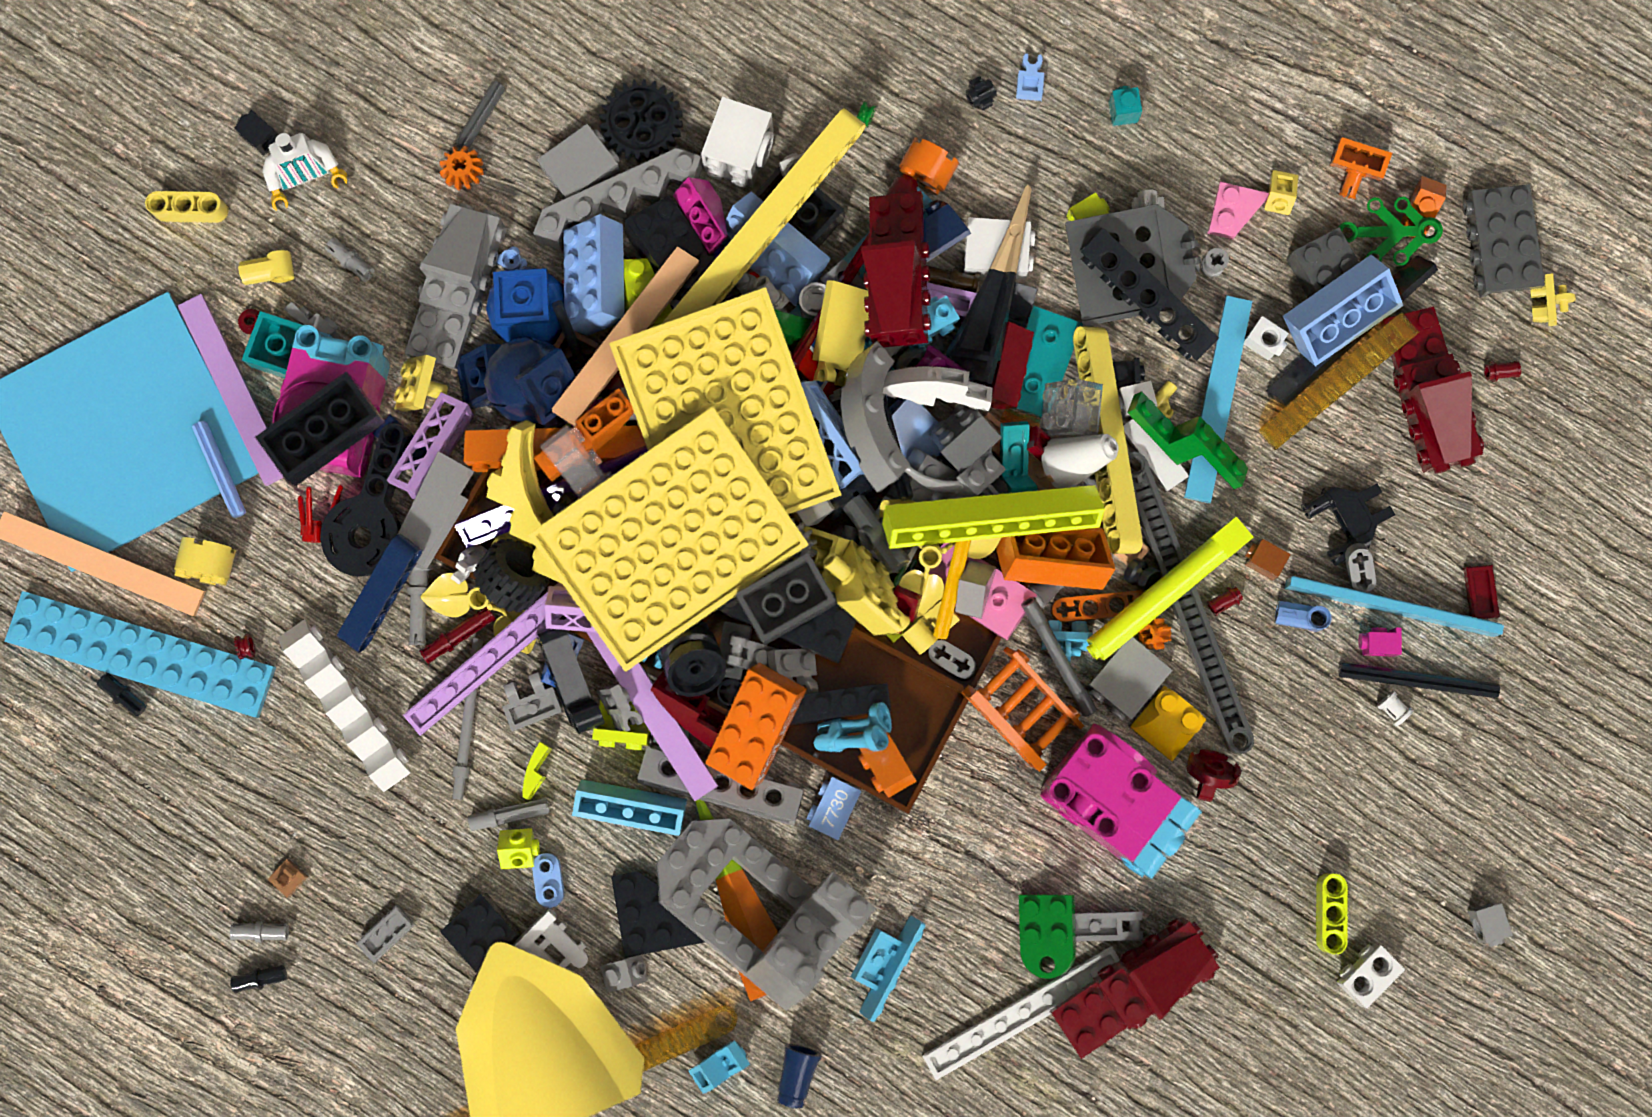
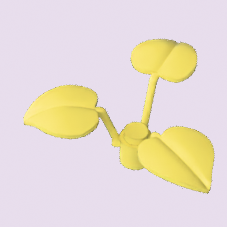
[879,499,1002,619]
[421,532,537,654]

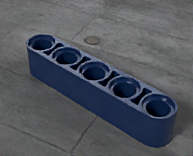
[337,534,423,653]

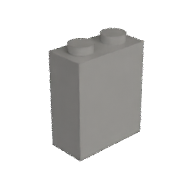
[537,124,621,199]
[1086,637,1173,721]

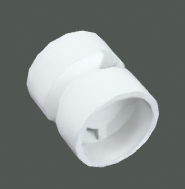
[799,282,826,320]

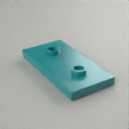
[1012,306,1082,421]

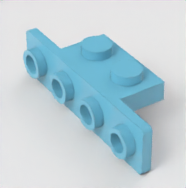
[850,916,926,1022]

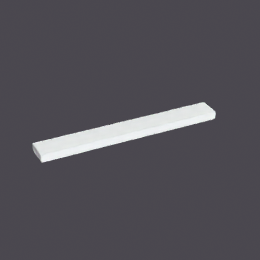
[922,946,1120,1080]

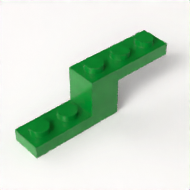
[1127,391,1248,490]

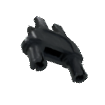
[1301,483,1395,566]

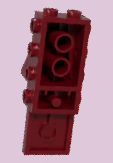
[861,191,931,348]
[1381,306,1484,474]
[1049,917,1220,1059]

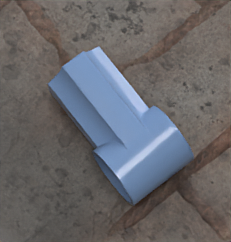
[1274,601,1332,632]

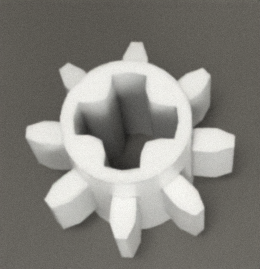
[1132,190,1165,209]

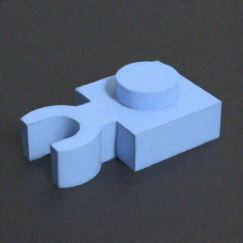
[1016,54,1044,101]

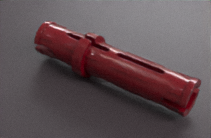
[419,607,496,664]

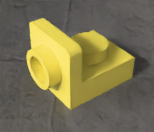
[1265,170,1299,215]

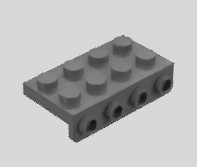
[1463,184,1545,297]

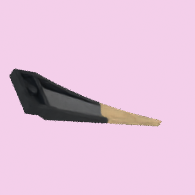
[946,185,1032,385]

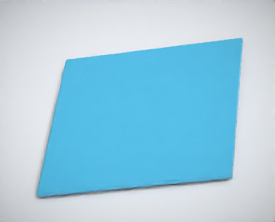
[0,292,259,572]

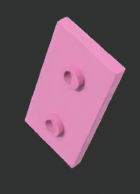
[923,542,1037,640]

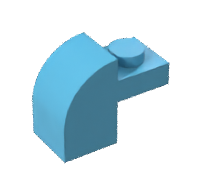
[688,1041,750,1094]

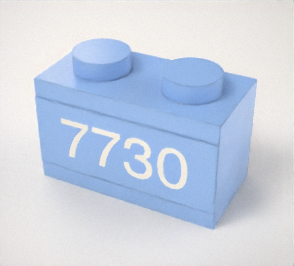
[806,777,861,840]

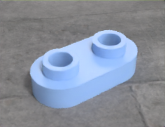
[532,853,564,908]

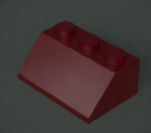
[973,322,1034,410]

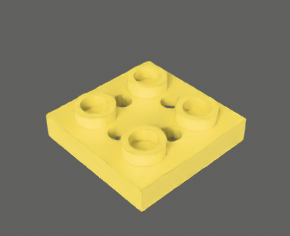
[394,355,448,412]

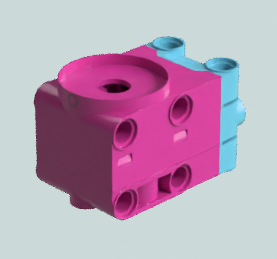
[273,325,390,478]
[1039,724,1202,879]

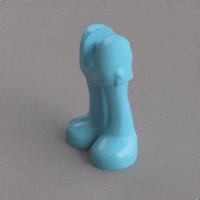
[814,702,892,752]

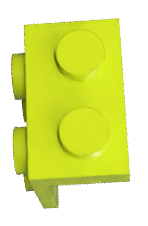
[592,700,651,750]

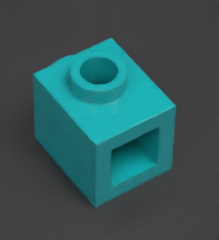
[1108,86,1142,126]

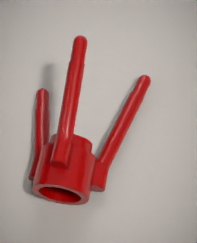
[298,485,343,543]

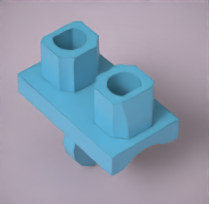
[1041,620,1093,662]

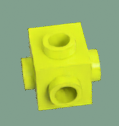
[497,828,540,869]

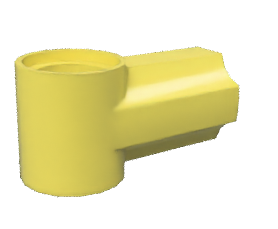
[238,250,294,285]

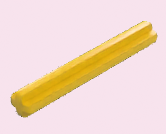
[933,540,971,639]

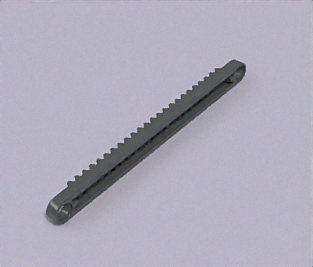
[1128,452,1254,754]

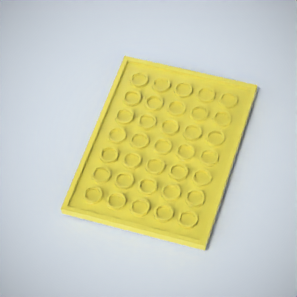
[609,287,841,515]
[528,407,809,672]

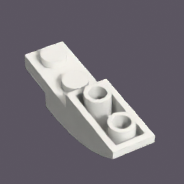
[883,367,992,411]

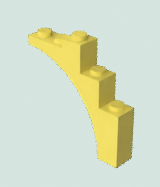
[487,420,562,583]

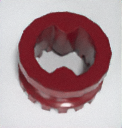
[234,633,256,660]

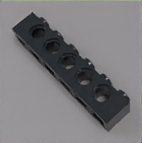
[1080,228,1219,361]

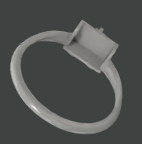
[883,393,1006,499]

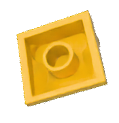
[1129,686,1206,762]

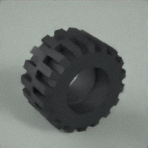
[474,539,550,612]

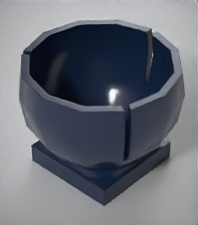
[484,337,576,425]

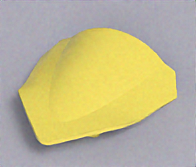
[456,942,644,1117]

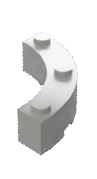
[841,341,910,492]

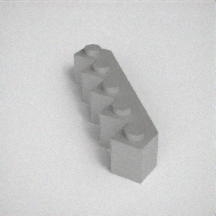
[533,148,703,251]

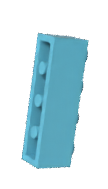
[572,779,688,836]

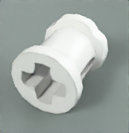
[1377,691,1414,726]

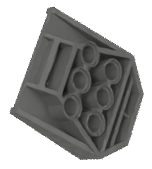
[1065,204,1201,326]

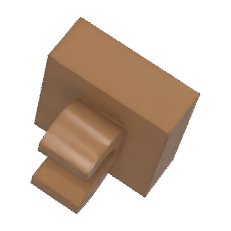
[267,859,308,898]

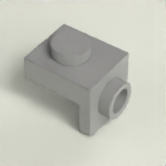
[600,955,648,993]

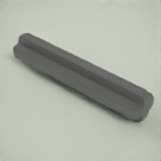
[455,81,505,149]

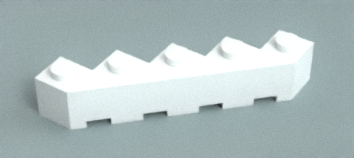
[278,619,410,792]

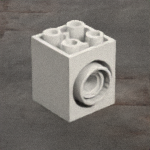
[701,97,774,188]

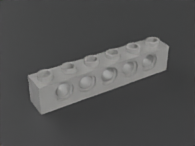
[637,746,804,826]

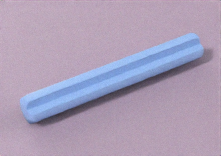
[192,421,246,518]

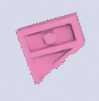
[1207,182,1269,239]

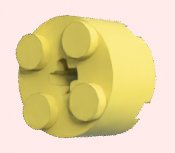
[174,537,236,585]

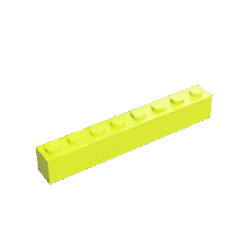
[882,485,1105,548]

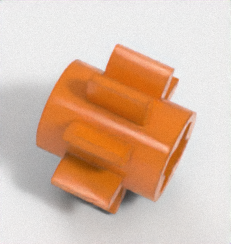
[1138,618,1171,650]

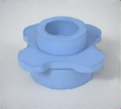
[497,247,527,271]

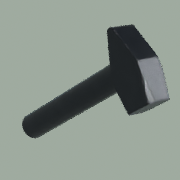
[552,300,594,373]

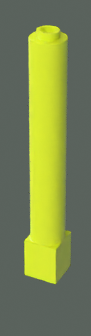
[1086,516,1254,660]

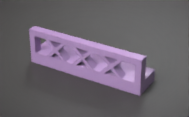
[387,392,474,500]
[545,586,597,632]

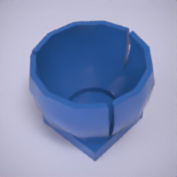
[486,266,564,345]

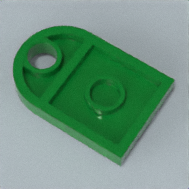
[1019,895,1076,979]

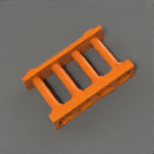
[961,647,1084,772]

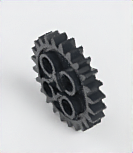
[599,79,683,163]

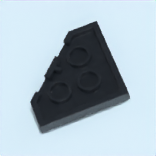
[611,871,705,958]

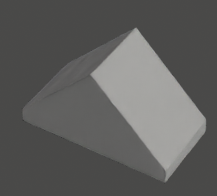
[955,560,996,619]

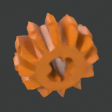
[439,145,484,191]

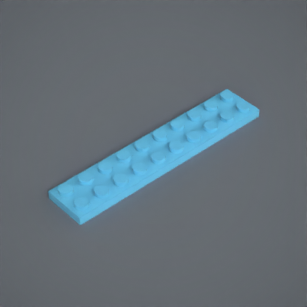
[4,591,276,718]

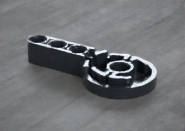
[320,423,411,577]

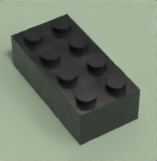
[255,372,385,487]

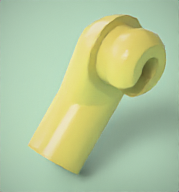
[1155,381,1177,419]

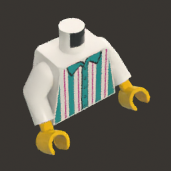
[263,133,347,211]

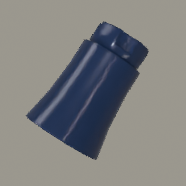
[777,1044,822,1109]

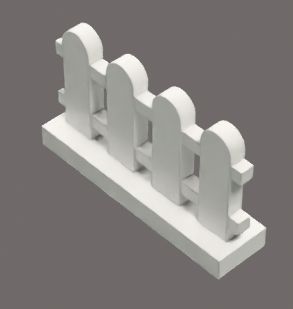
[469,908,588,992]

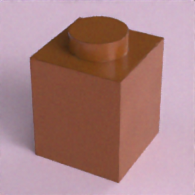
[1245,538,1291,581]

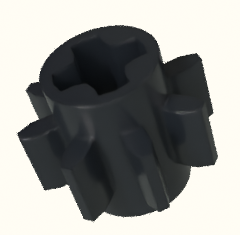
[965,76,997,111]

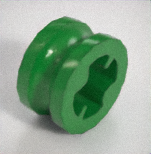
[857,101,876,128]

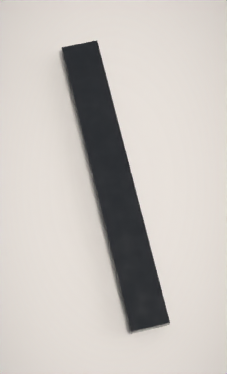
[1266,255,1438,407]

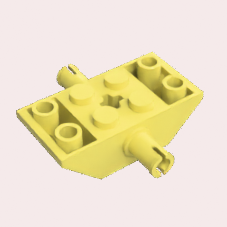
[823,540,910,635]

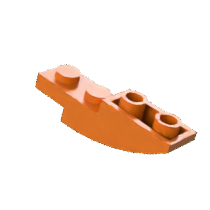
[534,389,634,481]

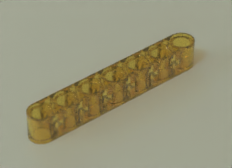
[1258,312,1419,450]

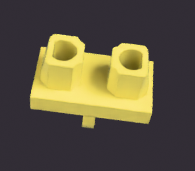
[1530,273,1576,326]

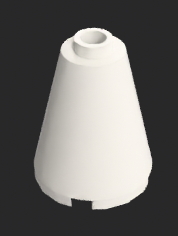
[1041,434,1118,489]

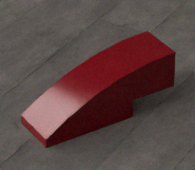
[650,670,727,748]

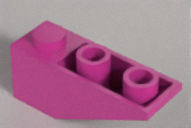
[673,177,728,254]

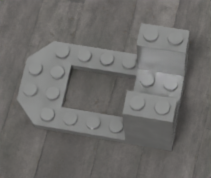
[656,819,876,1011]

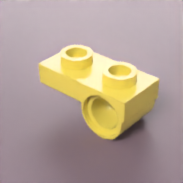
[902,599,960,655]

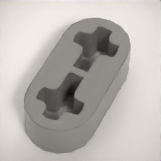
[1345,543,1376,593]
[929,640,977,680]

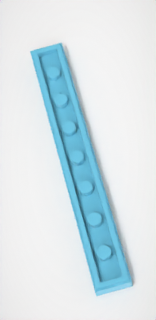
[1184,296,1252,503]
[1284,576,1504,637]

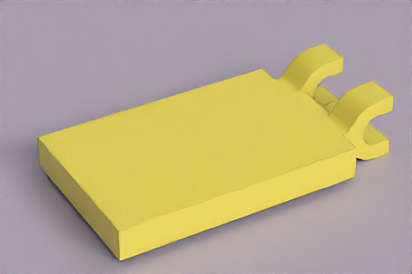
[812,280,869,387]

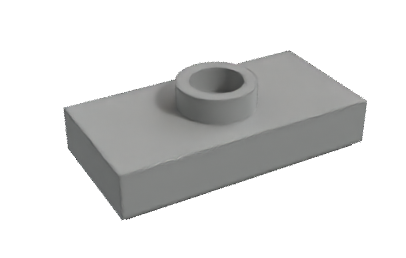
[356,905,416,963]

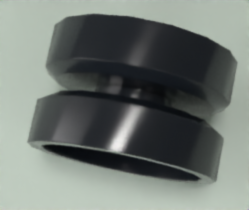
[659,625,726,697]

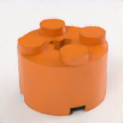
[899,137,959,196]

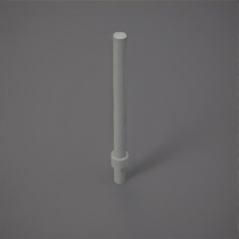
[452,638,484,800]

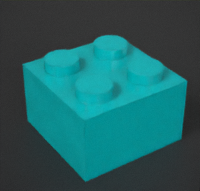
[242,311,304,378]

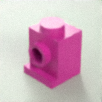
[1358,627,1402,657]

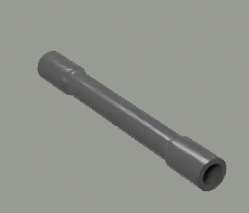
[1021,597,1097,717]

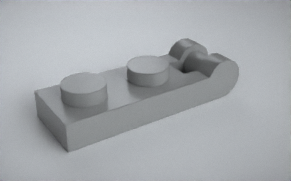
[726,636,781,670]
[1075,911,1144,942]

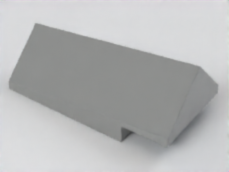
[398,451,474,569]

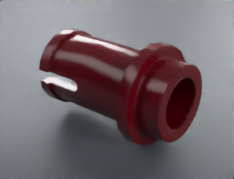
[1484,361,1521,382]
[1207,586,1243,616]

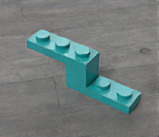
[999,421,1037,493]

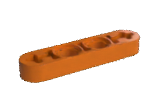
[1051,590,1144,623]

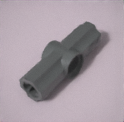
[843,495,910,574]

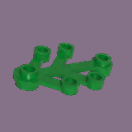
[1338,197,1443,266]

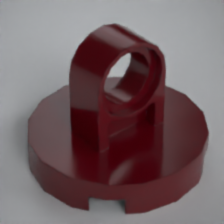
[1186,749,1242,802]

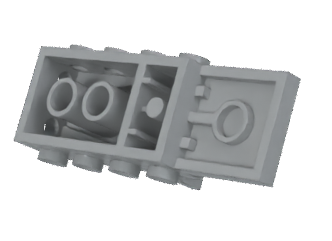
[405,203,506,370]

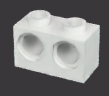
[1336,944,1405,1009]

